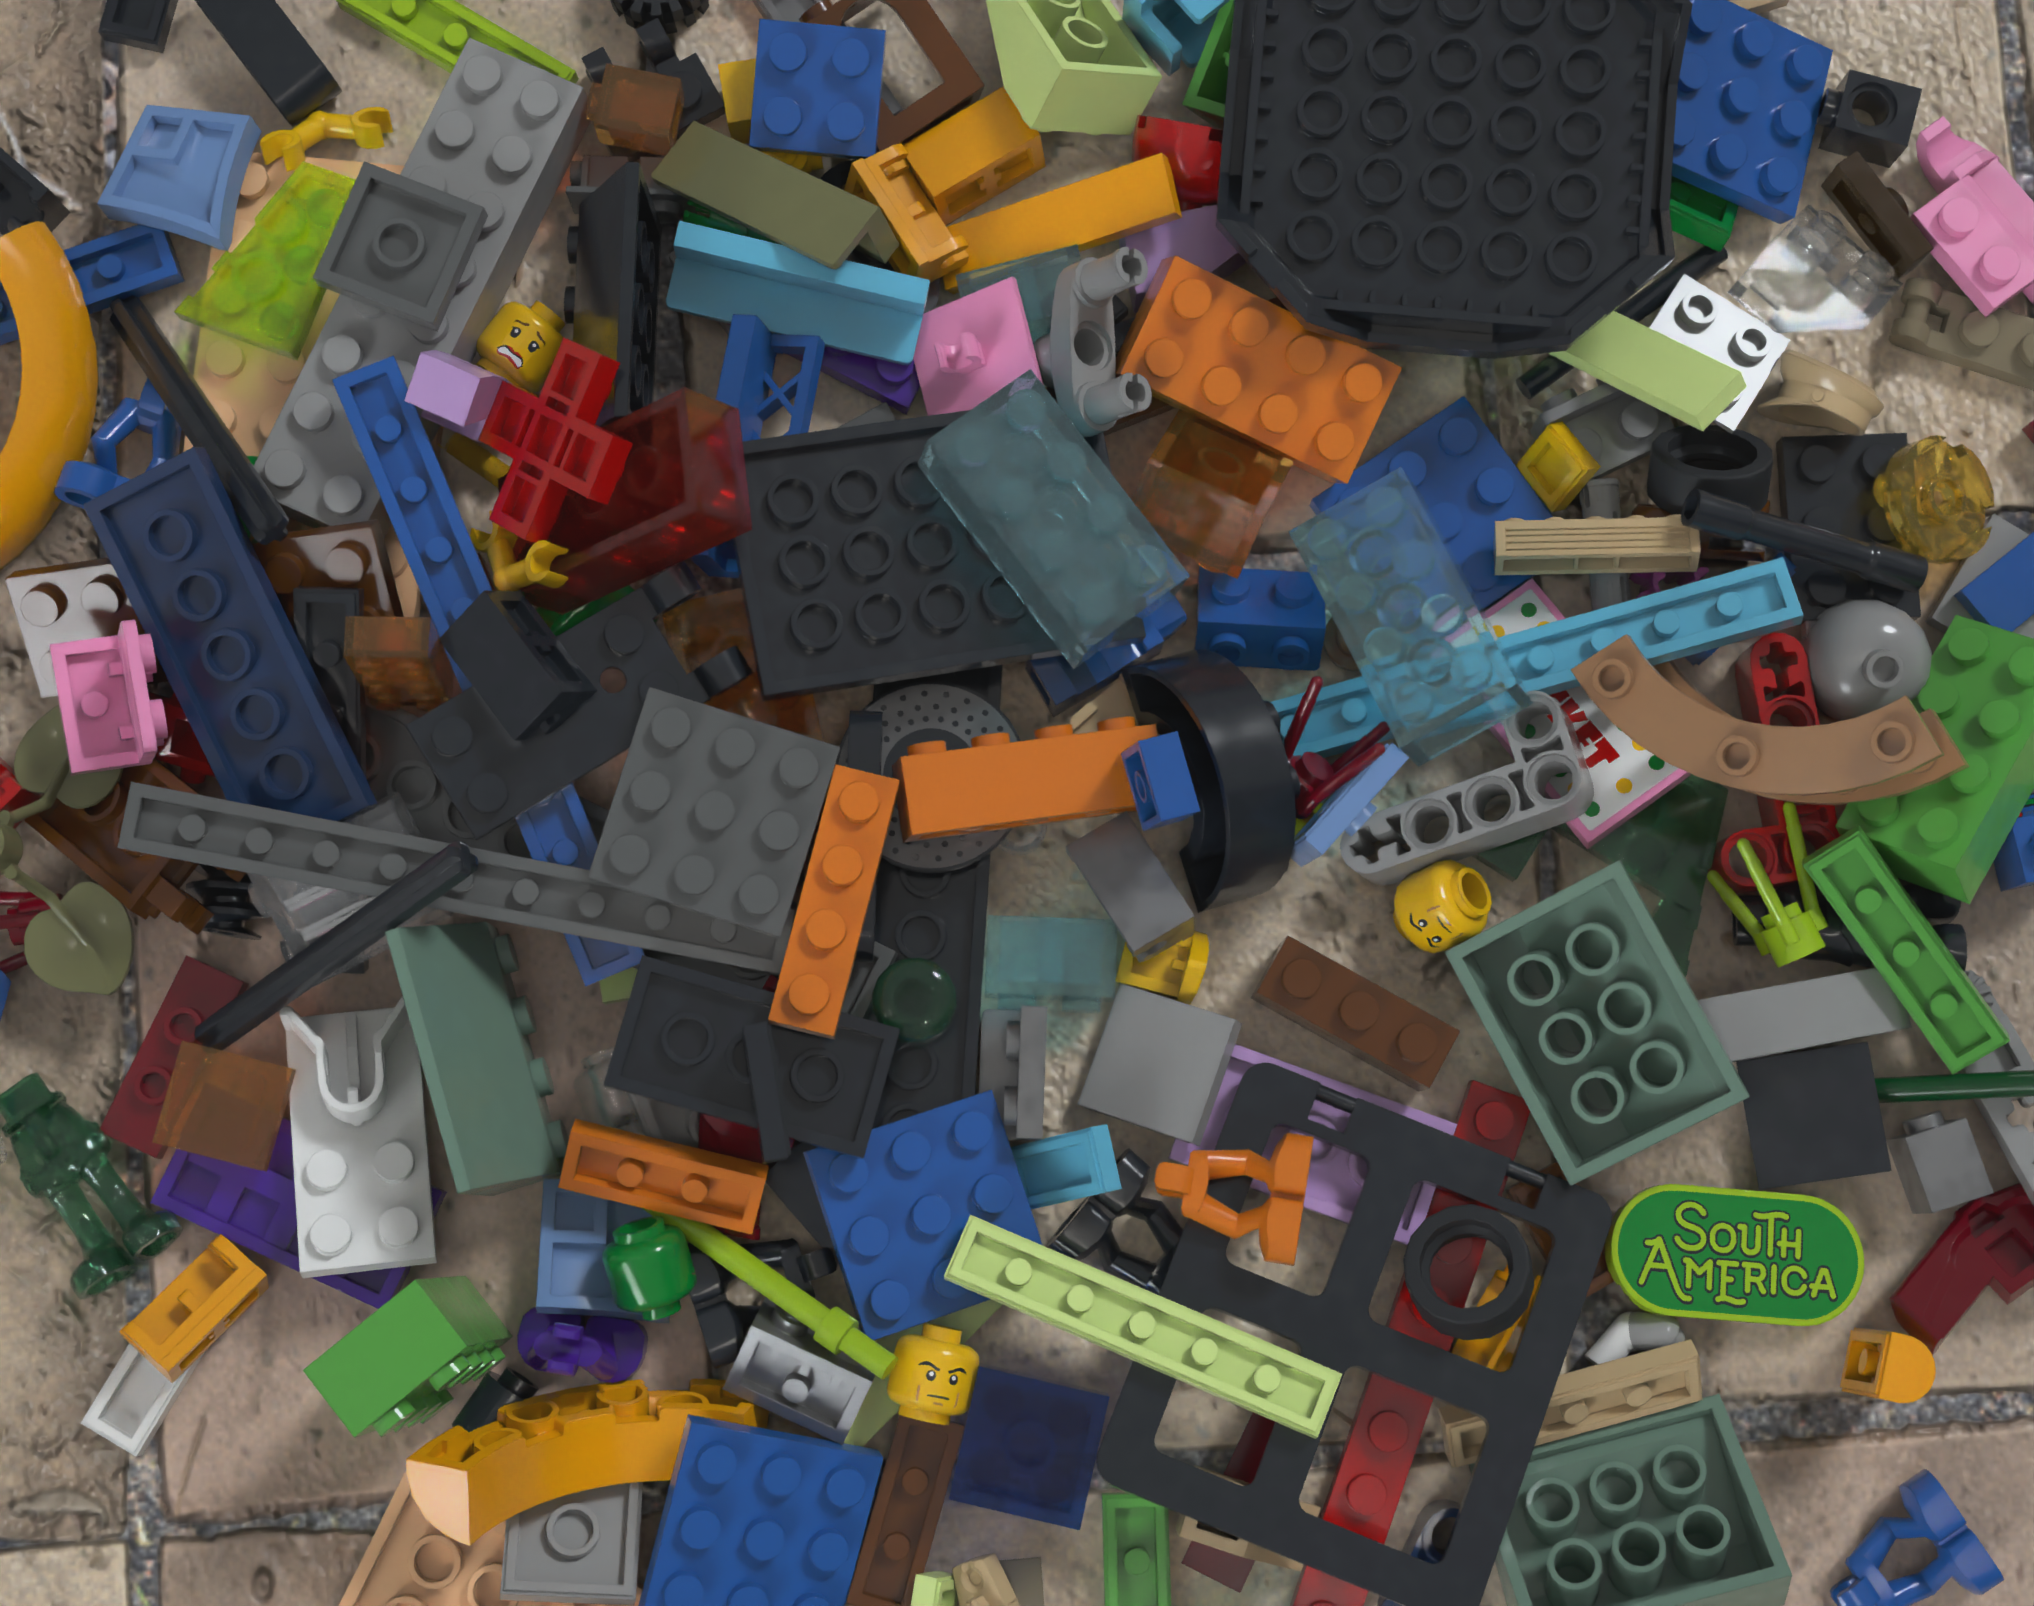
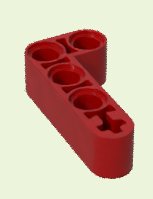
[1706,632,1840,894]

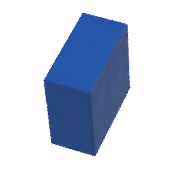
[1121,731,1200,831]

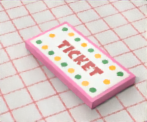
[1431,579,1691,849]

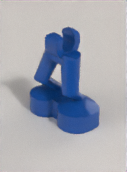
[54,378,182,509]
[1830,1469,2004,1606]

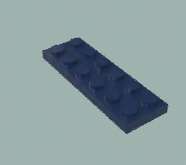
[83,447,378,822]

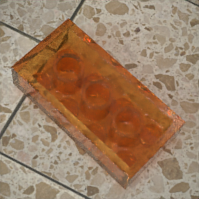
[343,616,454,712]

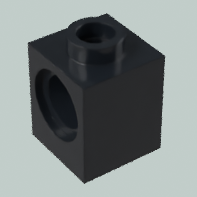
[1816,69,1922,168]

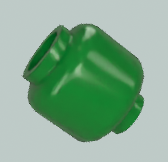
[602,1216,697,1321]

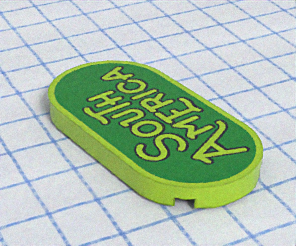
[1605,1184,1864,1326]

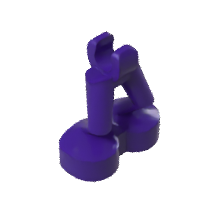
[517,1307,648,1383]

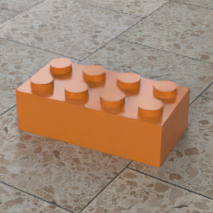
[1116,255,1402,484]

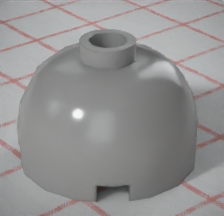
[1801,599,1932,721]

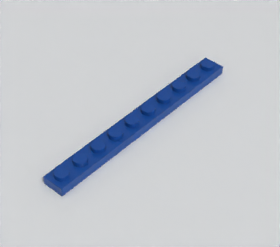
[332,355,645,986]

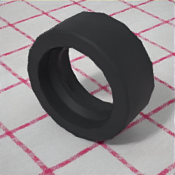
[1647,425,1773,514]
[1403,1204,1534,1340]

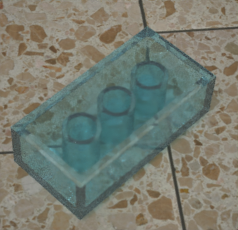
[917,369,1190,669]
[1288,467,1534,767]

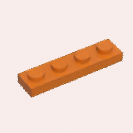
[768,764,900,1040]

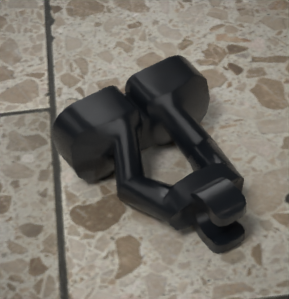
[1047,1148,1183,1295]
[687,1238,837,1369]

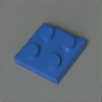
[749,19,886,160]

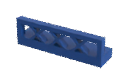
[684,314,825,578]

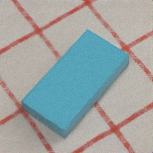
[1011,1124,1122,1210]

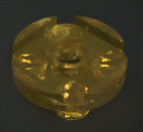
[1873,435,1994,565]

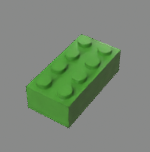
[1835,615,2034,904]
[303,1276,513,1438]

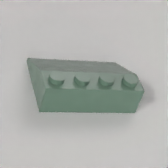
[1445,860,1750,1186]
[385,922,569,1196]
[1468,1394,1792,1606]

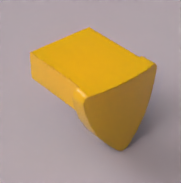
[1114,931,1209,1005]

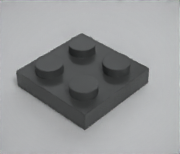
[313,161,488,332]

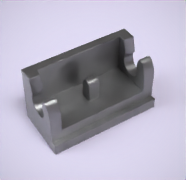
[1066,811,1195,963]

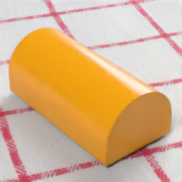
[1840,1327,1936,1403]

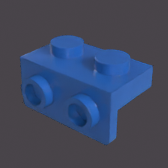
[1194,566,1326,671]

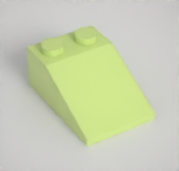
[986,0,1163,135]

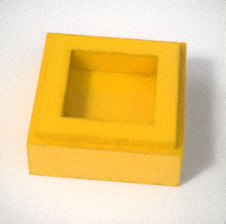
[1515,421,1601,512]

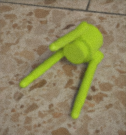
[1707,801,1828,968]

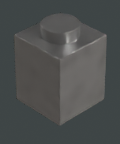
[1886,1111,1994,1214]

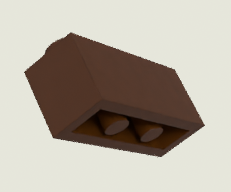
[1251,936,1460,1092]

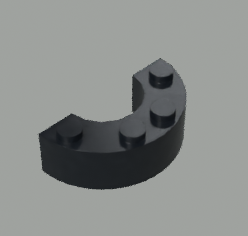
[1121,649,1300,913]

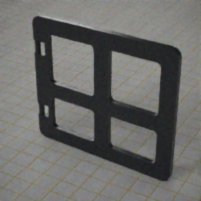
[1096,1063,1612,1606]

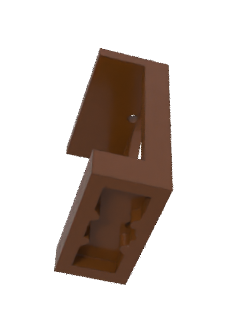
[799,0,985,153]

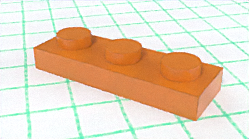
[558,1118,769,1235]

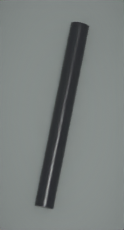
[1516,245,1728,399]

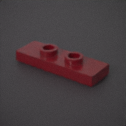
[99,955,249,1159]

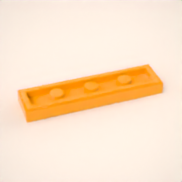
[942,153,1182,294]

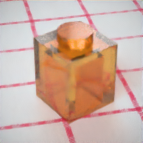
[586,63,685,156]

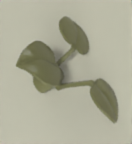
[0,705,134,995]

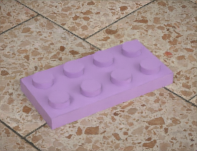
[1168,1044,1457,1246]

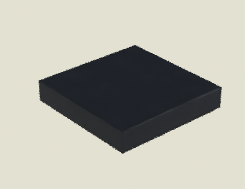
[1736,1042,1892,1190]

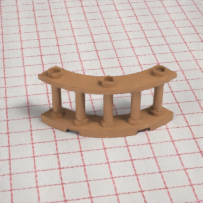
[1571,634,1970,805]

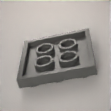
[588,687,840,938]

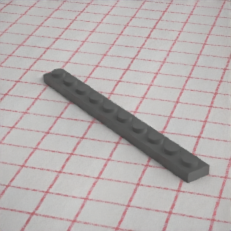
[117,782,795,974]

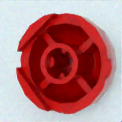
[1132,115,1223,211]

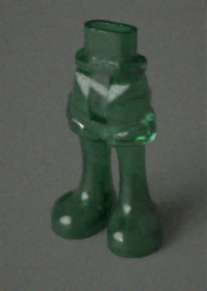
[0,1073,183,1300]

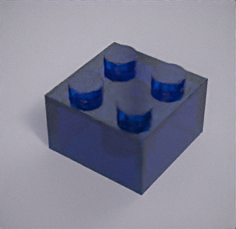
[949,1363,1109,1530]

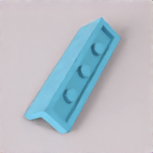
[666,221,930,365]

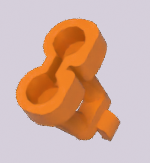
[1154,1133,1314,1266]

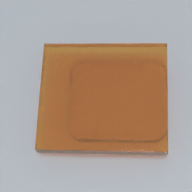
[152,1041,296,1172]

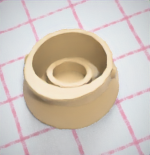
[1757,349,1884,436]

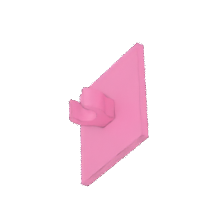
[913,277,1047,416]

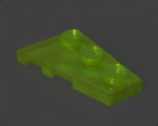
[174,161,356,361]

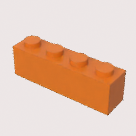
[892,716,1158,843]

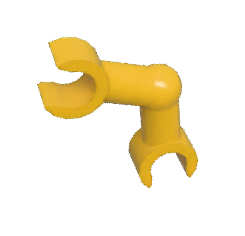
[260,107,393,172]
[470,510,569,591]

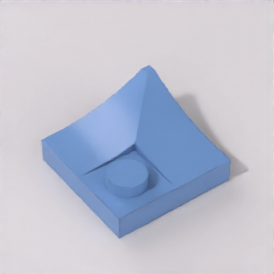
[97,105,262,251]
[536,1179,670,1323]

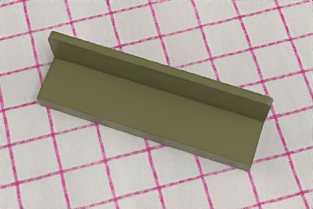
[651,121,900,269]

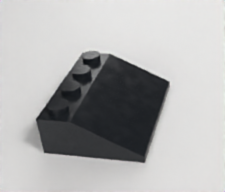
[564,162,662,467]

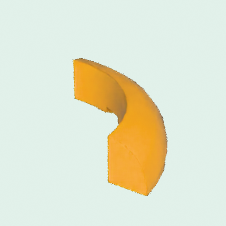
[0,221,98,571]
[406,1378,769,1546]

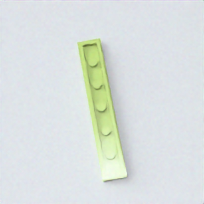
[944,1215,1342,1439]

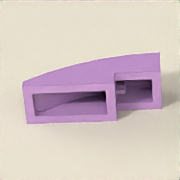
[404,350,512,442]

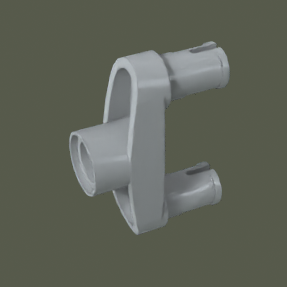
[1034,247,1152,437]

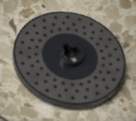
[836,681,1021,873]

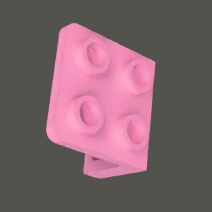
[49,619,168,776]

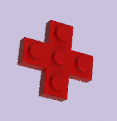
[478,337,633,543]

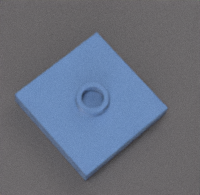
[1290,742,1409,867]

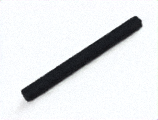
[110,295,289,545]
[194,841,479,1055]

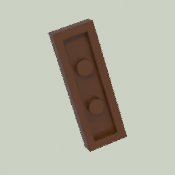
[846,1415,965,1606]

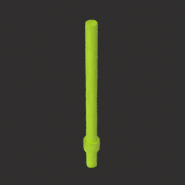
[642,1208,898,1380]

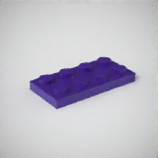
[150,1083,447,1309]

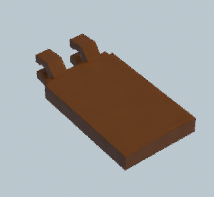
[24,757,246,935]

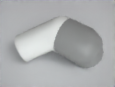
[1585,1311,1685,1365]

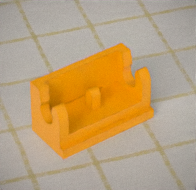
[903,86,1046,225]
[844,143,969,282]
[119,1234,269,1383]

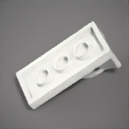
[280,995,437,1278]

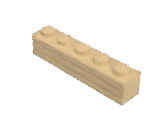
[1493,514,1701,575]

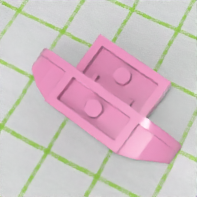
[1910,116,2034,318]

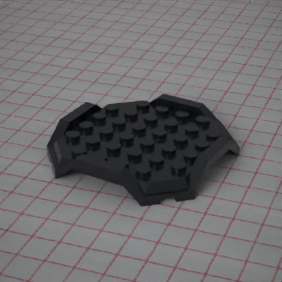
[1216,0,1692,359]

